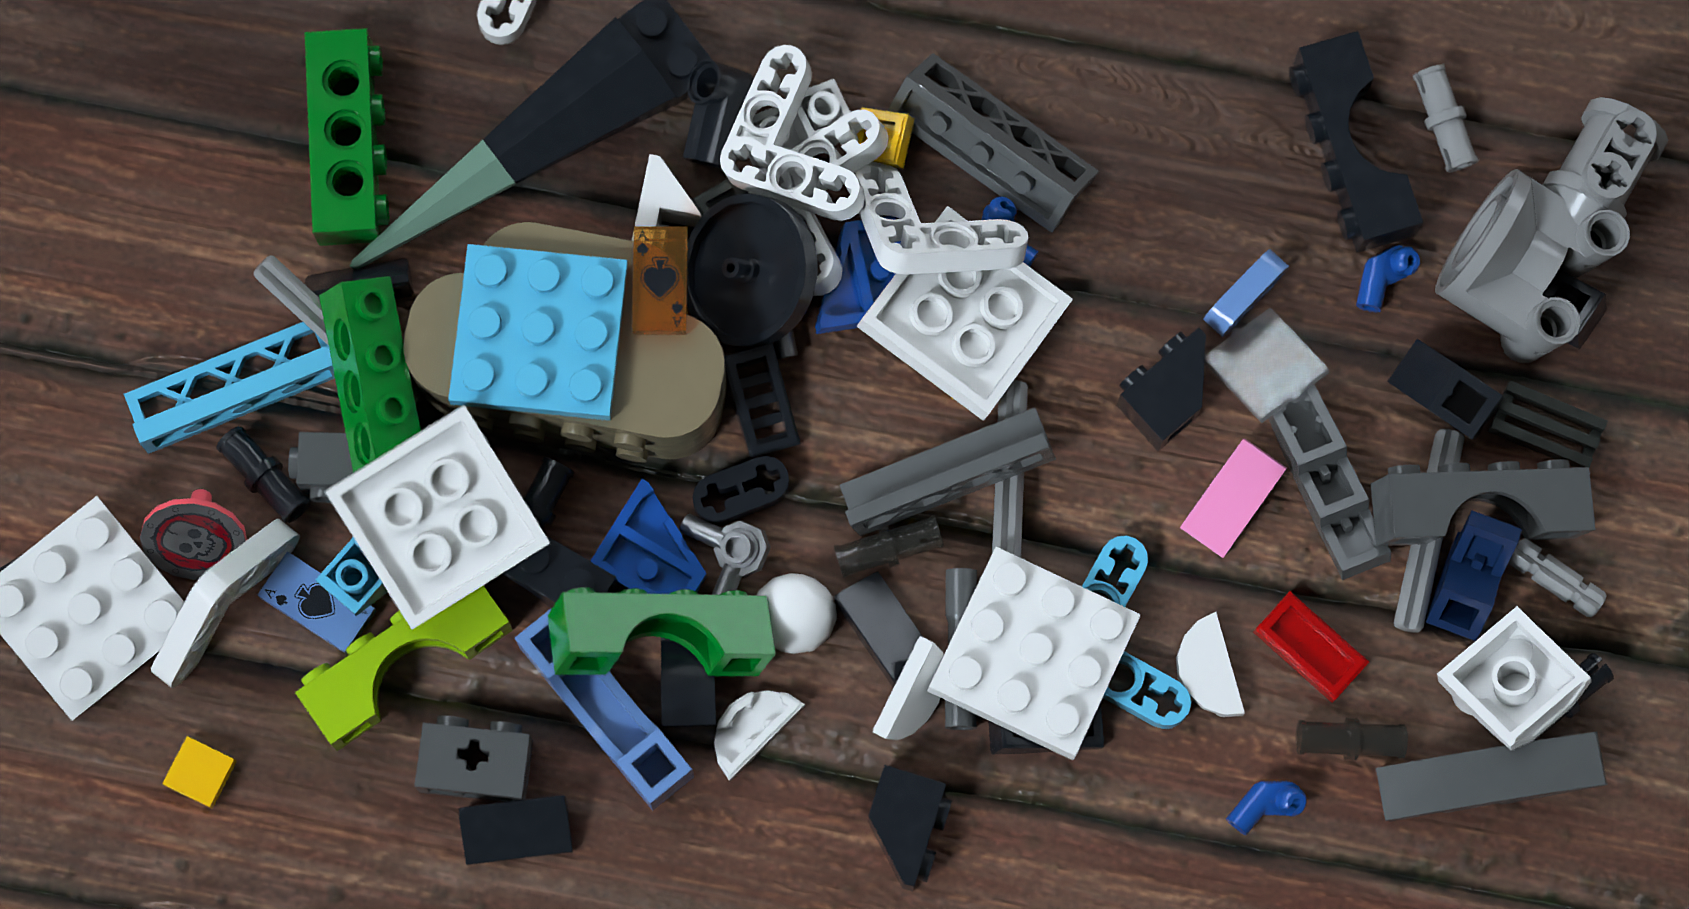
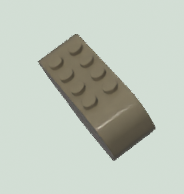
[403,222,727,463]

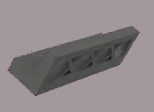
[887,53,1099,233]
[839,408,1056,537]

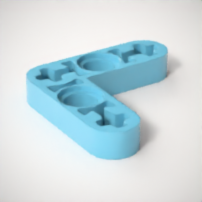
[1082,536,1191,729]

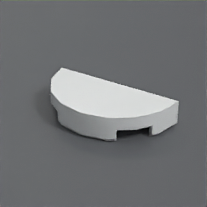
[1176,612,1245,717]
[873,636,944,740]
[714,690,805,782]

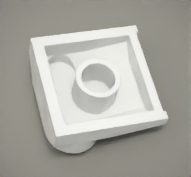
[1437,606,1591,750]

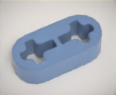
[1203,249,1289,337]

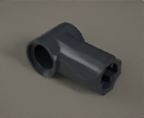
[683,59,754,169]

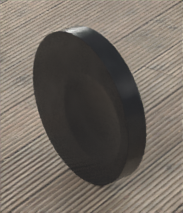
[681,194,818,347]

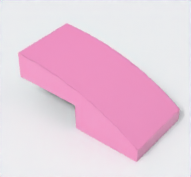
[1180,438,1287,558]

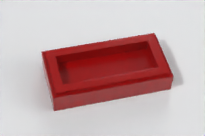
[1253,591,1369,703]

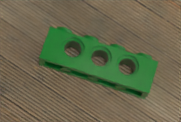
[305,28,390,246]
[319,276,421,473]

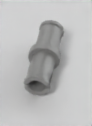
[1412,64,1479,173]

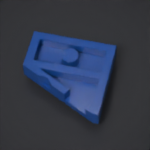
[815,216,901,334]
[590,479,707,594]

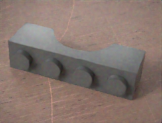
[1371,460,1596,546]

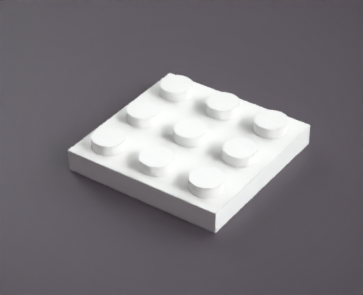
[857,206,1073,421]
[325,405,550,629]
[0,496,185,721]
[928,547,1141,760]

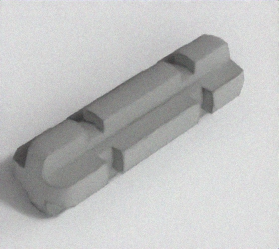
[1509,539,1607,617]

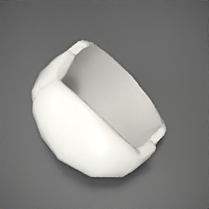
[756,573,837,654]

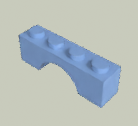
[515,607,694,811]

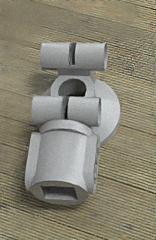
[1435,97,1668,363]

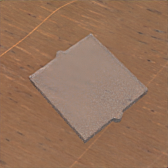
[1205,308,1329,423]

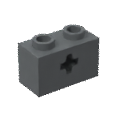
[414,716,534,802]

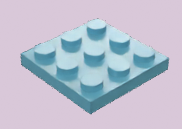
[448,244,628,421]

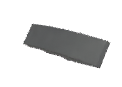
[1255,363,1391,580]
[1376,732,1608,822]

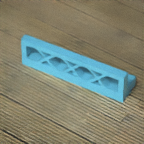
[124,322,335,454]

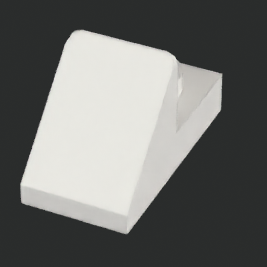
[632,154,701,253]

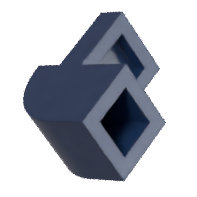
[1426,510,1522,641]

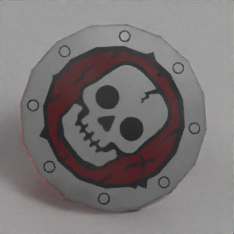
[140,489,248,580]

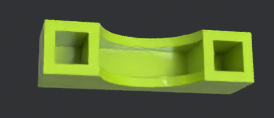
[295,585,513,751]

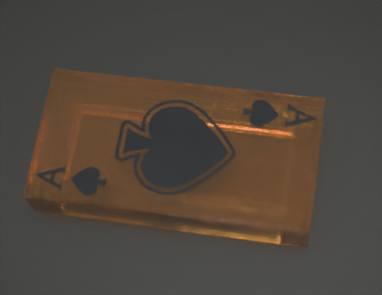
[632,226,688,335]

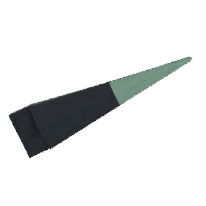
[350,0,712,269]

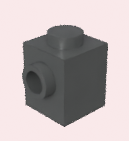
[288,432,353,503]

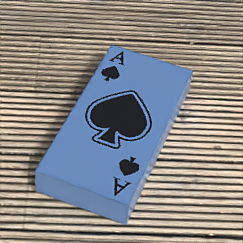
[257,551,377,655]

